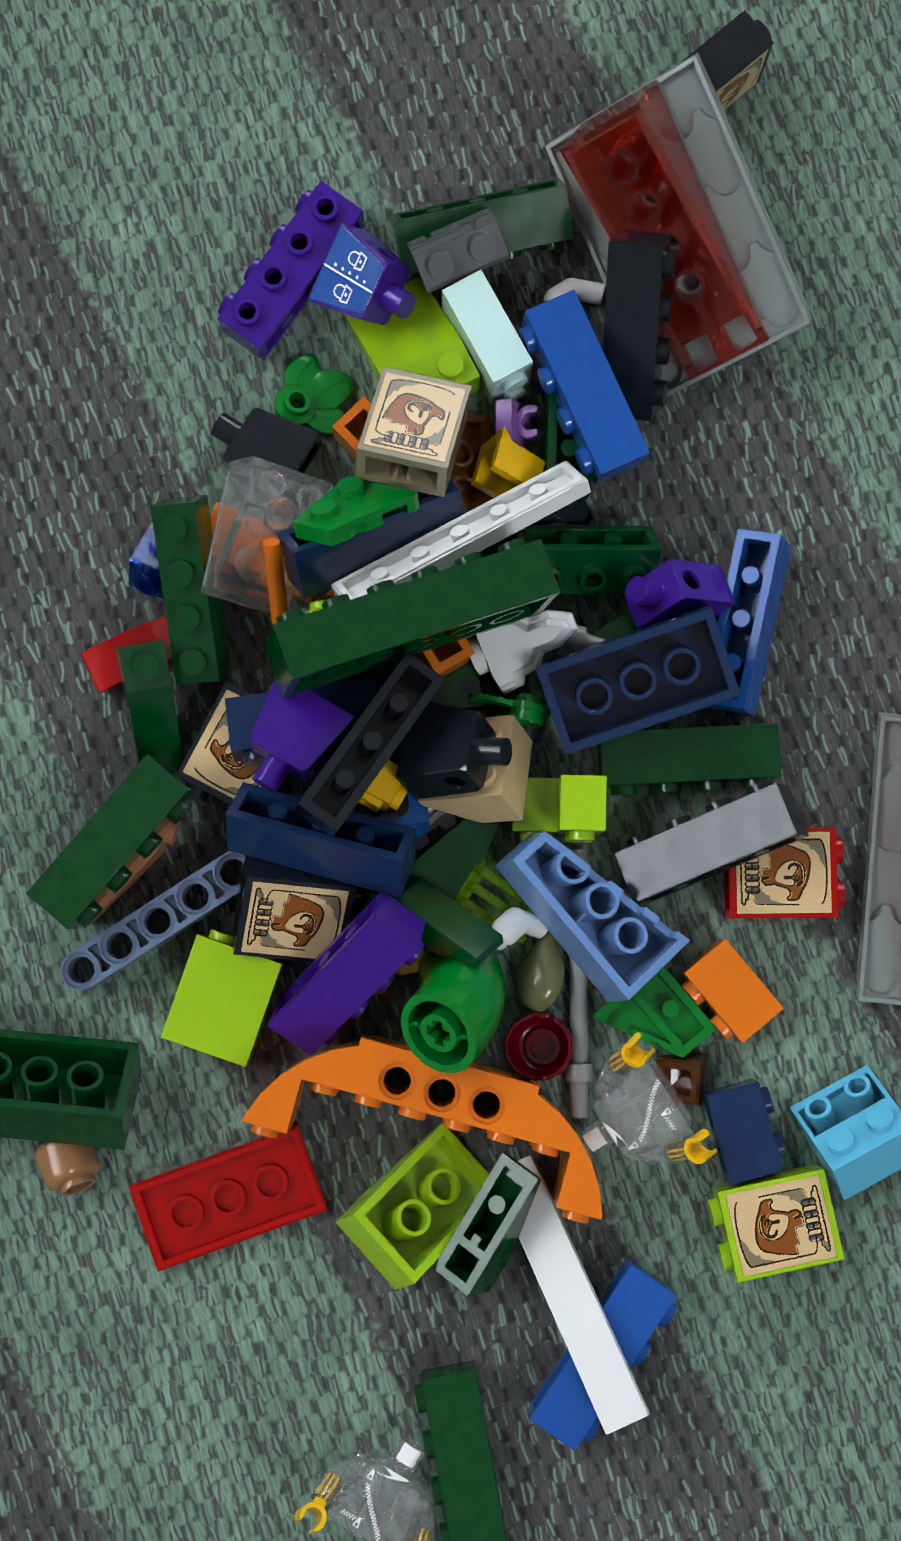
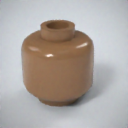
[34,1142,101,1196]

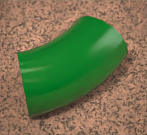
[401,951,506,1074]

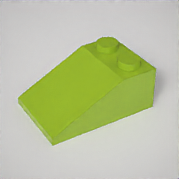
[344,278,480,394]
[335,1123,489,1290]

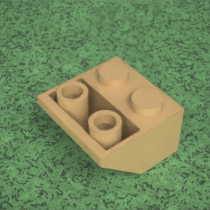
[418,715,533,823]

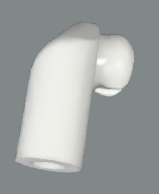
[543,278,605,305]
[492,907,548,950]

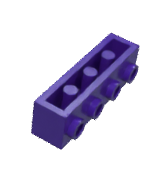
[217,181,365,361]
[268,890,426,1056]

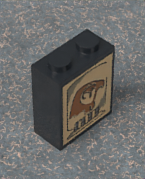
[679,10,774,110]
[176,682,261,813]
[232,855,362,962]

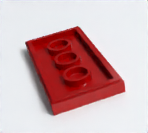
[129,1123,328,1272]

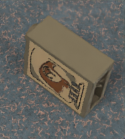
[356,367,472,497]

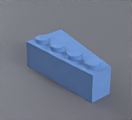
[495,831,690,1002]

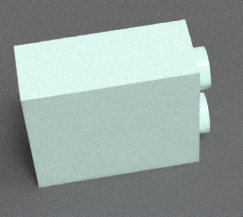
[442,270,533,406]

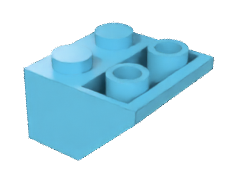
[790,1065,901,1201]

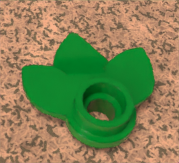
[274,354,354,435]
[467,693,551,728]

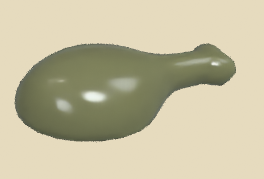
[516,930,565,1013]

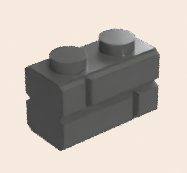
[407,208,510,293]

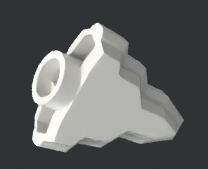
[468,610,578,695]

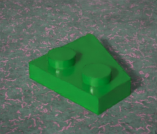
[292,476,420,546]
[592,967,717,1058]

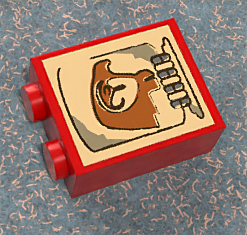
[723,827,845,919]

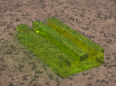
[455,863,534,944]

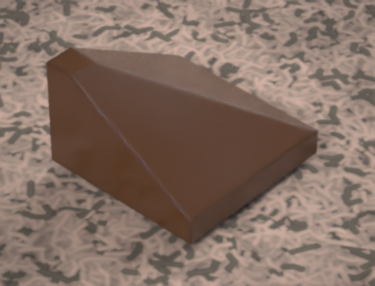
[655,1053,707,1106]

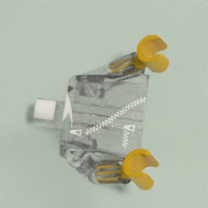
[581,1032,717,1164]
[294,1436,435,1541]

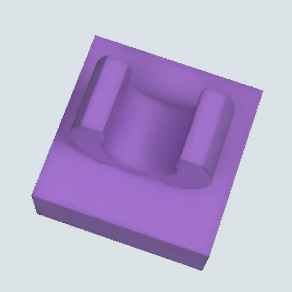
[496,398,544,451]

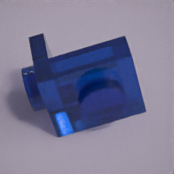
[128,522,164,599]

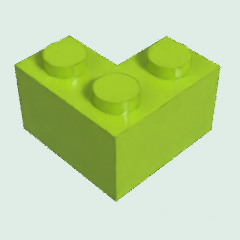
[511,775,607,843]

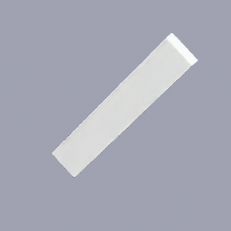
[331,461,591,600]
[518,1155,650,1435]

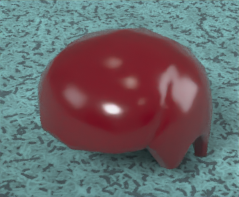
[504,1012,573,1081]

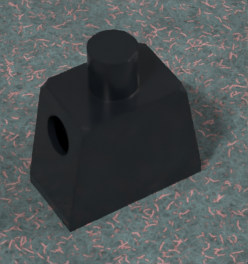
[211,407,322,513]
[395,702,512,799]

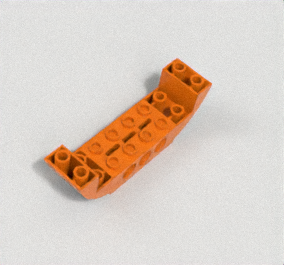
[242,1033,602,1224]

